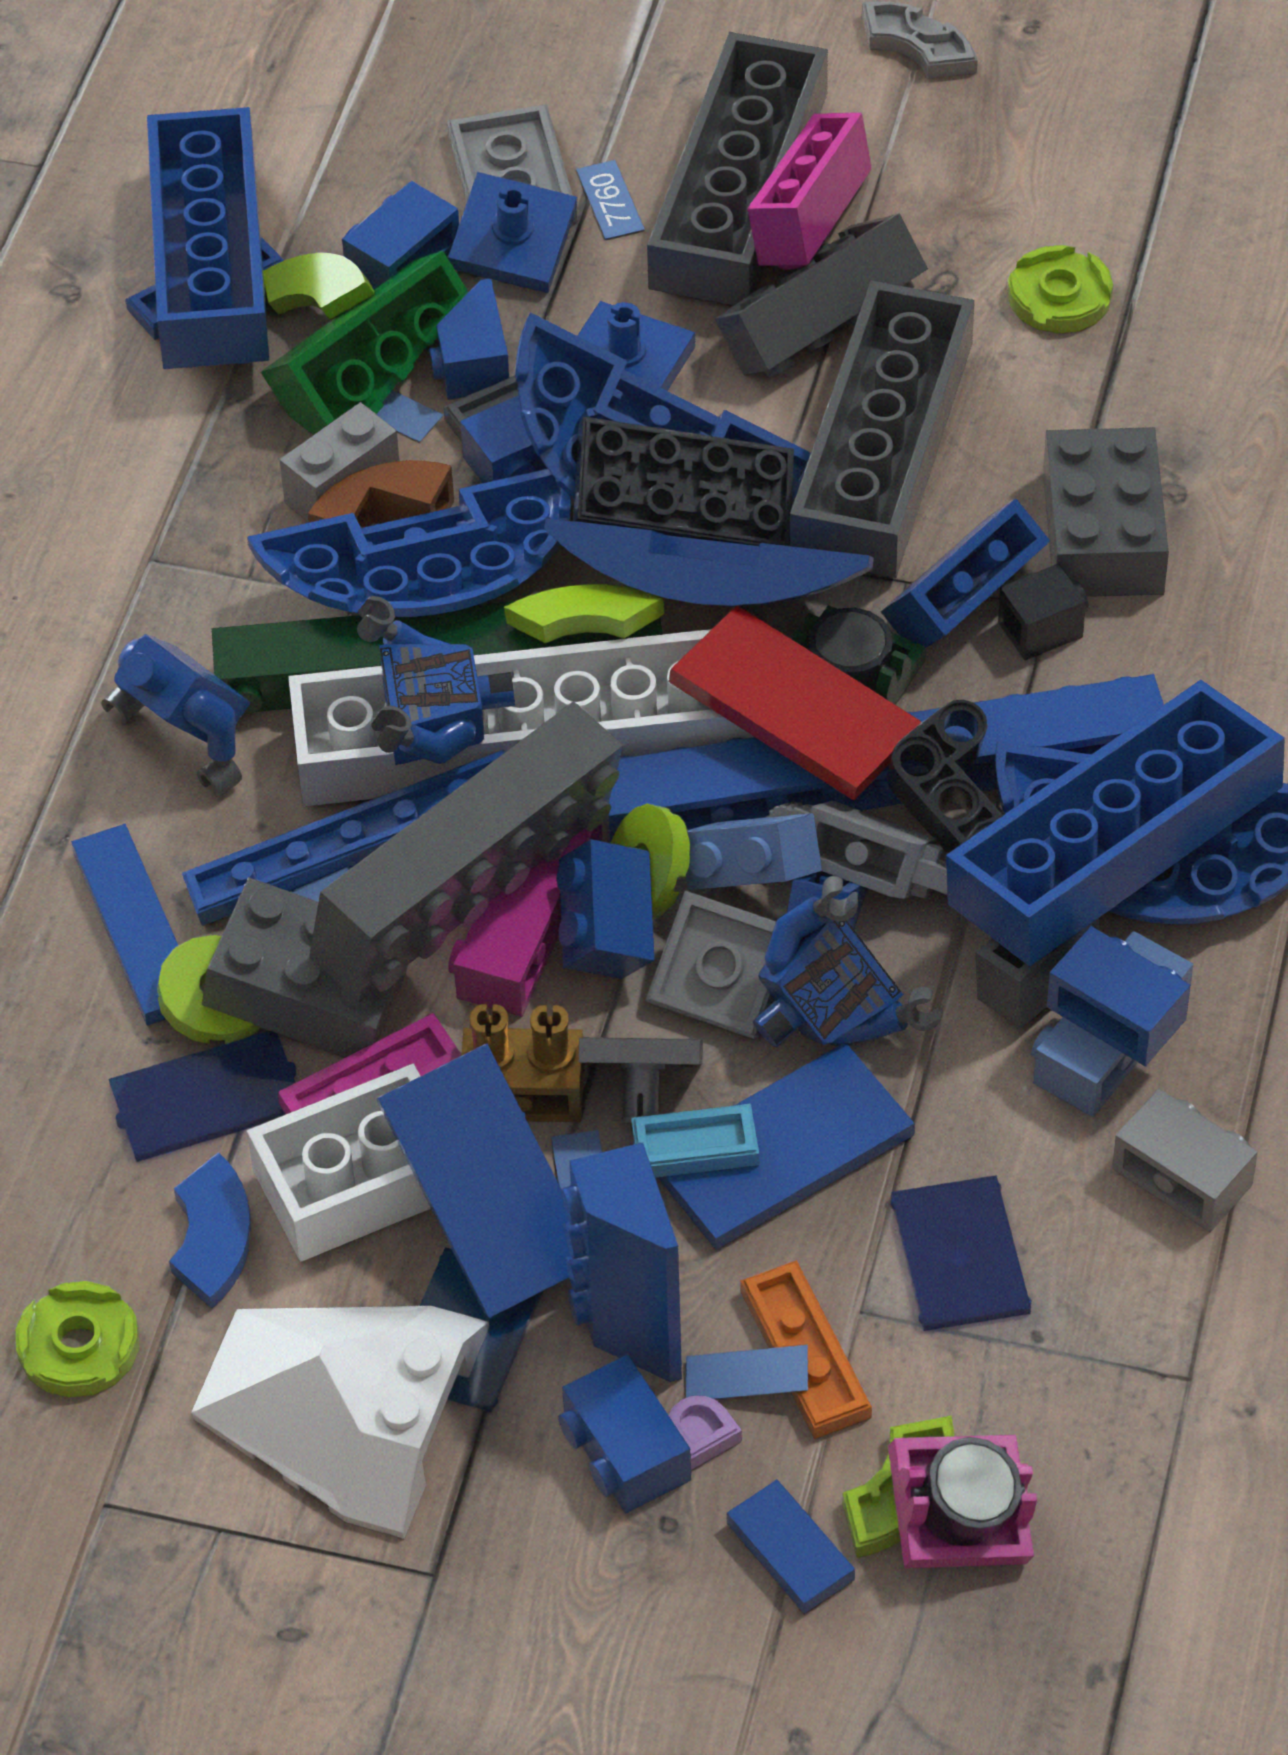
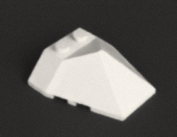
[191,1306,490,1539]

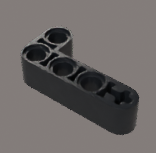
[887,699,1003,854]

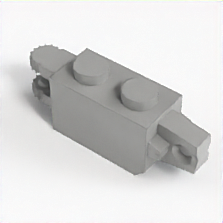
[766,800,947,899]

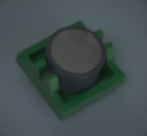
[792,605,926,704]

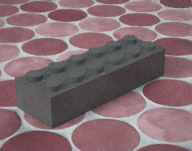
[647,32,828,305]
[790,280,975,578]
[309,701,623,1003]

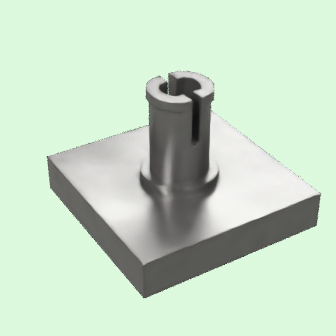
[579,1037,703,1123]

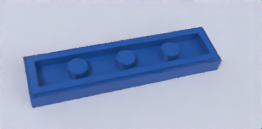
[71,823,179,1026]

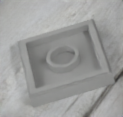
[645,891,776,1041]

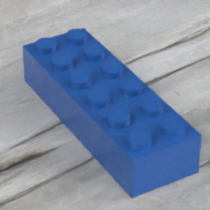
[147,107,270,369]
[946,680,1285,967]

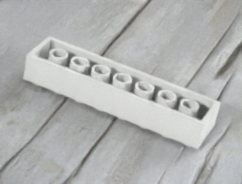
[288,629,754,807]

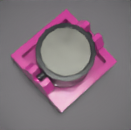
[888,1435,1037,1569]

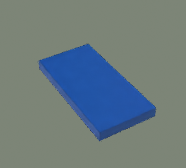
[657,1042,915,1250]
[376,1043,570,1319]

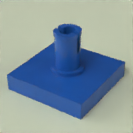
[448,172,577,293]
[577,301,696,391]

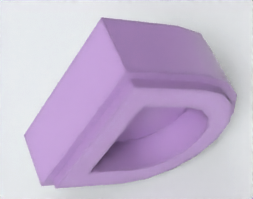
[669,1396,742,1470]

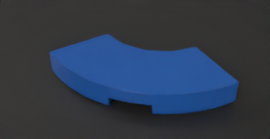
[169,1152,251,1308]

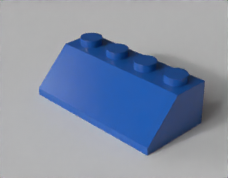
[561,1142,682,1382]

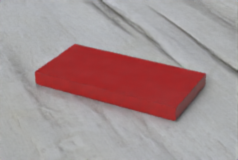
[668,606,922,800]

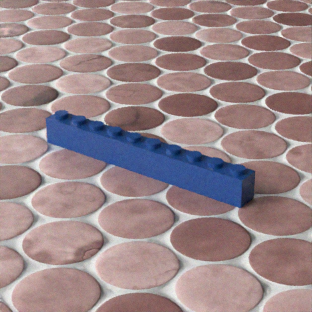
[604,674,1164,843]

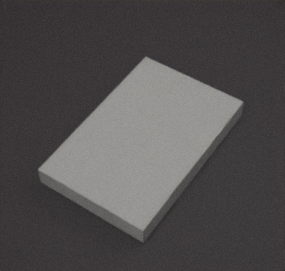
[447,104,577,224]

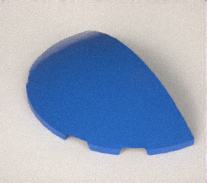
[515,312,811,499]
[247,469,571,617]
[544,518,874,607]
[995,741,1288,924]

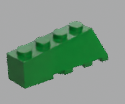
[261,251,468,435]

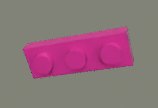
[278,1013,461,1114]

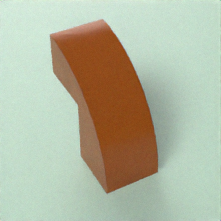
[308,460,454,528]

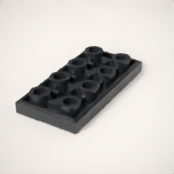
[573,416,794,546]

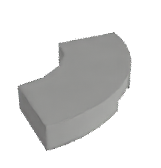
[862,1,978,79]

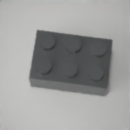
[1043,427,1169,597]
[202,877,408,1057]

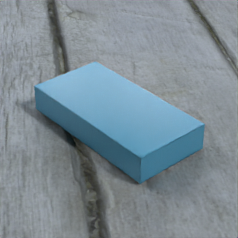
[631,1104,759,1178]

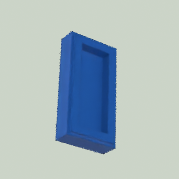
[727,1479,855,1614]

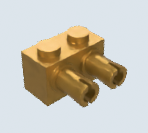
[461,1004,584,1122]

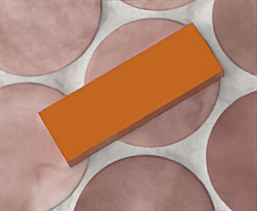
[740,1260,872,1439]

